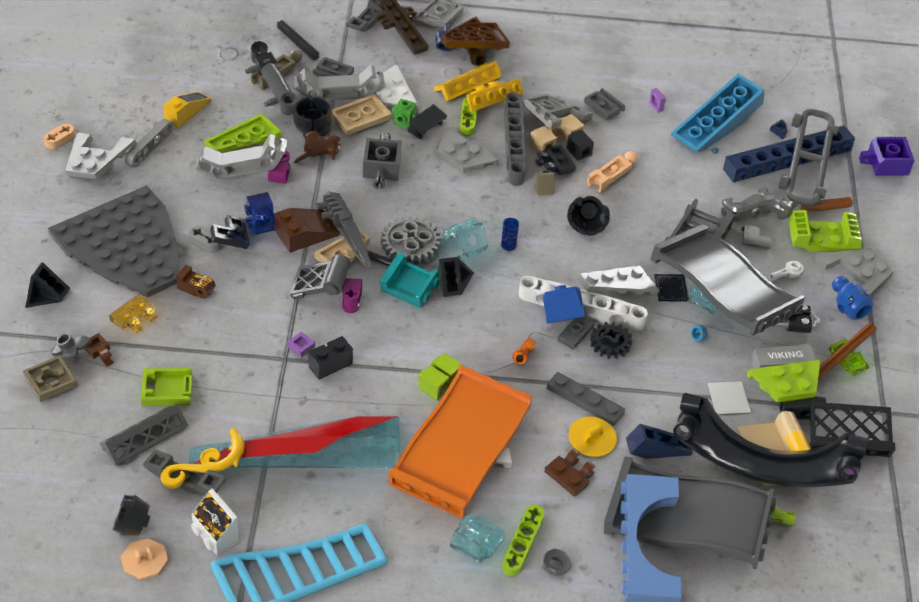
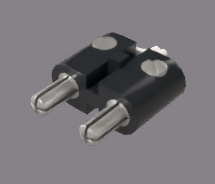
[775,304,820,333]

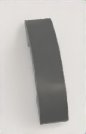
[346,0,383,32]
[143,449,227,495]

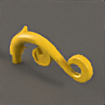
[160,428,245,489]

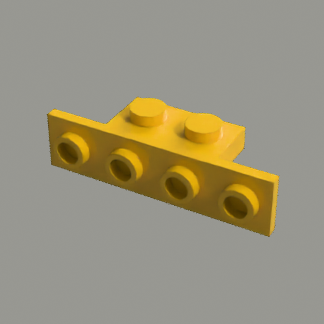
[466,78,524,112]

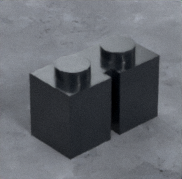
[308,336,353,380]

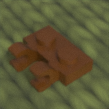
[544,449,595,497]

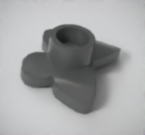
[50,333,92,359]

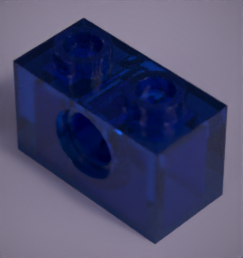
[244,192,274,235]

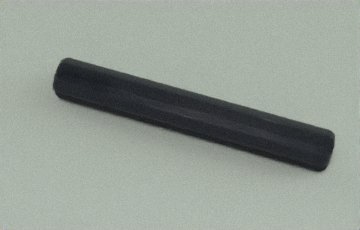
[276,20,320,60]

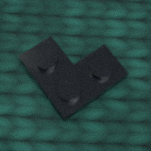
[210,215,250,249]

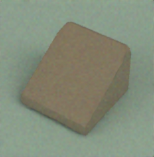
[535,172,555,196]

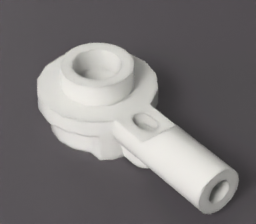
[769,261,804,281]

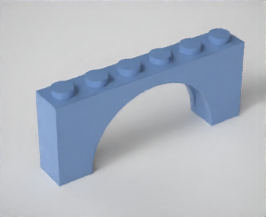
[621,474,682,602]

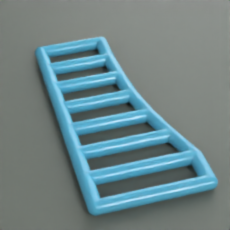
[210,523,388,602]

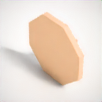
[121,538,168,580]

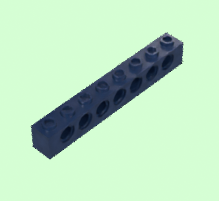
[723,125,855,183]

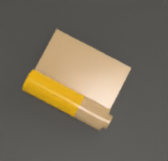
[737,411,811,487]

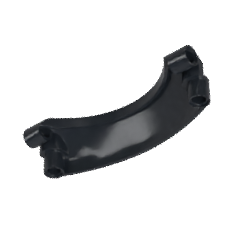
[673,392,869,487]

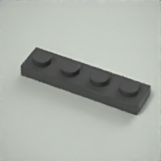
[546,371,625,426]

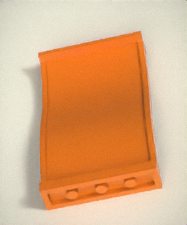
[388,365,532,519]

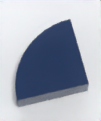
[770,119,787,139]

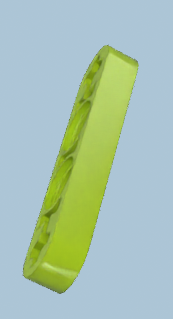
[502,505,544,576]

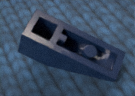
[626,424,693,459]

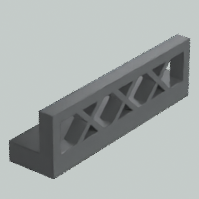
[100,404,189,465]

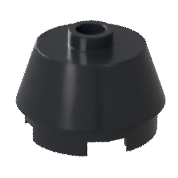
[113,494,151,536]

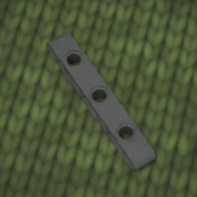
[504,93,526,186]

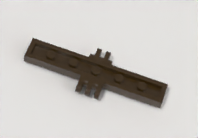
[375,0,429,55]

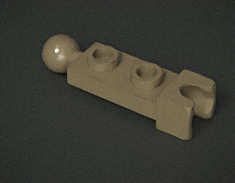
[251,50,302,90]

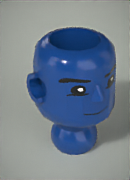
[832,276,874,320]

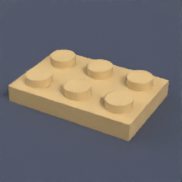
[332,94,392,136]

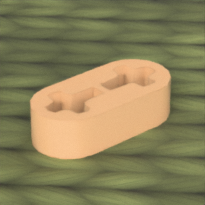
[44,124,75,149]

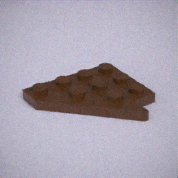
[441,17,510,50]

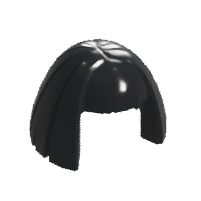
[567,196,610,236]

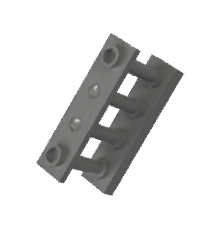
[665,199,735,240]

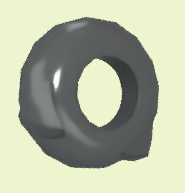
[543,548,571,576]

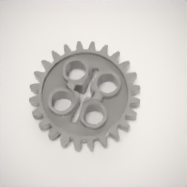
[381,216,441,265]

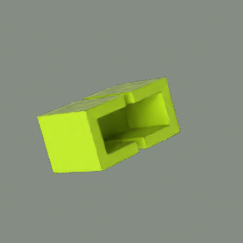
[418,353,463,400]

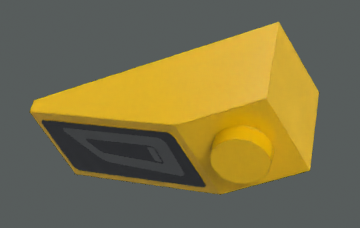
[163,92,211,128]

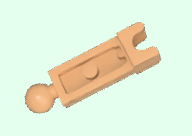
[587,151,638,193]

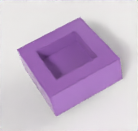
[649,88,666,112]
[287,332,315,357]

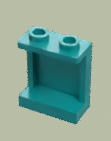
[380,252,440,308]

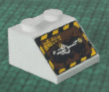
[191,489,239,556]

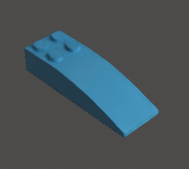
[671,74,764,153]

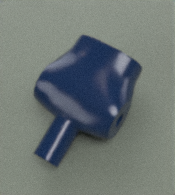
[435,24,453,51]

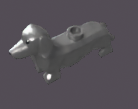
[721,186,798,222]

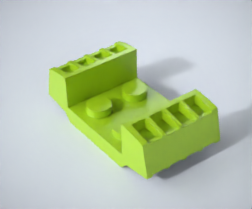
[788,210,862,252]

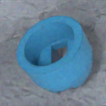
[691,325,708,341]

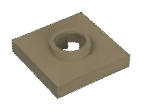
[23,355,78,402]

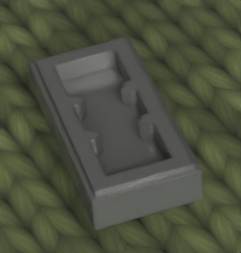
[557,317,595,350]

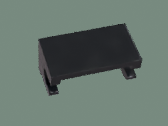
[408,104,447,139]

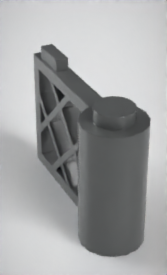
[290,254,350,299]

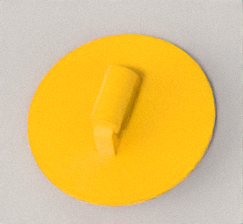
[568,416,617,457]

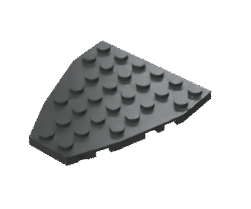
[48,185,180,297]

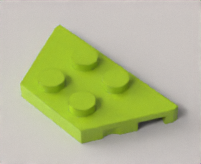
[746,360,820,403]

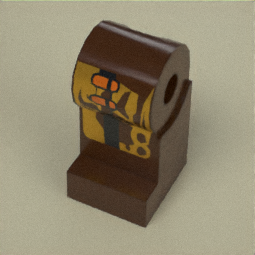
[176,265,216,299]

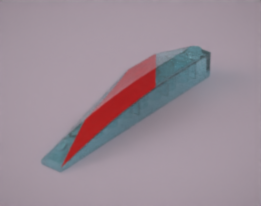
[189,416,400,468]

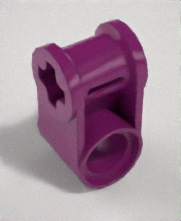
[268,151,291,184]
[342,278,363,313]

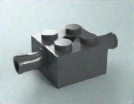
[363,133,402,189]

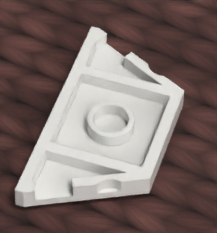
[374,65,418,111]

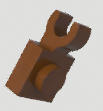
[84,333,114,367]

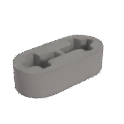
[189,226,221,252]

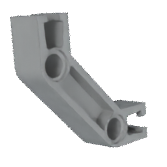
[293,64,385,101]
[196,133,287,179]

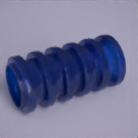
[501,217,519,251]

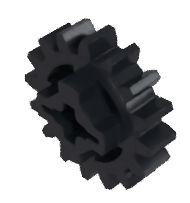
[590,322,633,359]

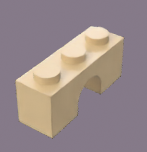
[529,114,584,152]

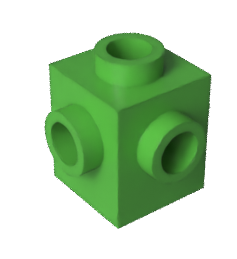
[392,99,418,129]

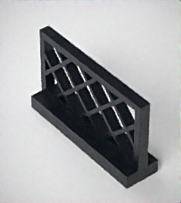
[809,402,896,457]

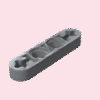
[125,119,174,167]

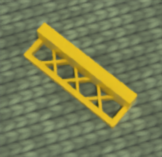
[433,61,502,101]

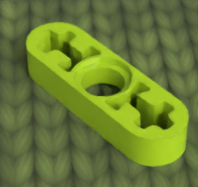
[459,97,477,136]

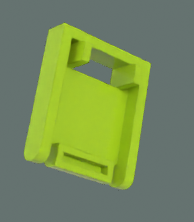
[141,368,192,406]

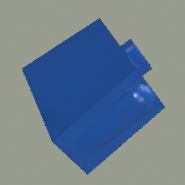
[543,285,586,324]

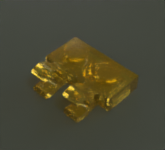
[109,294,157,333]

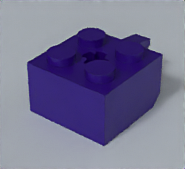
[859,137,914,176]

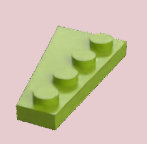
[204,113,282,153]

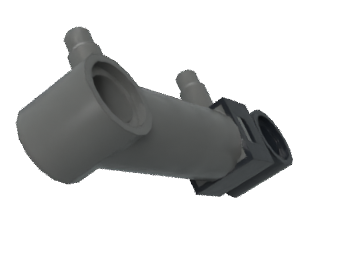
[245,41,297,115]

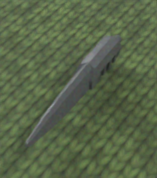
[316,191,372,270]

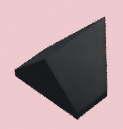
[438,257,474,297]
[25,262,70,308]

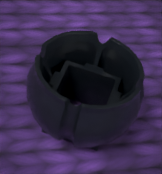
[293,97,333,137]

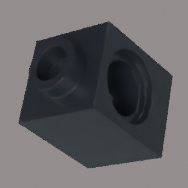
[566,130,594,161]

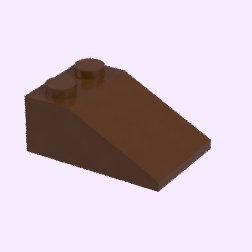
[273,208,340,253]

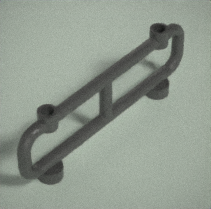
[778,109,839,206]

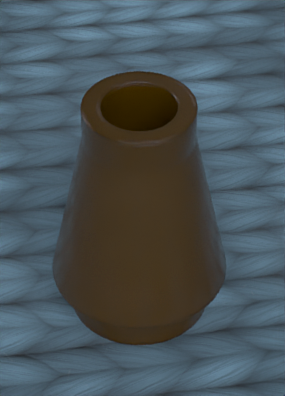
[467,48,486,66]

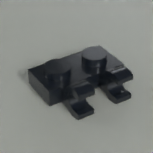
[535,144,576,175]

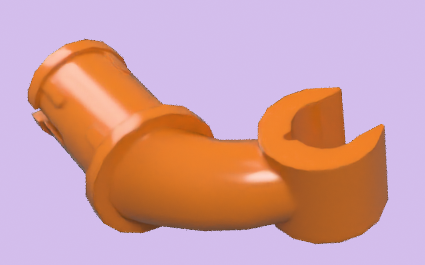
[512,337,537,365]

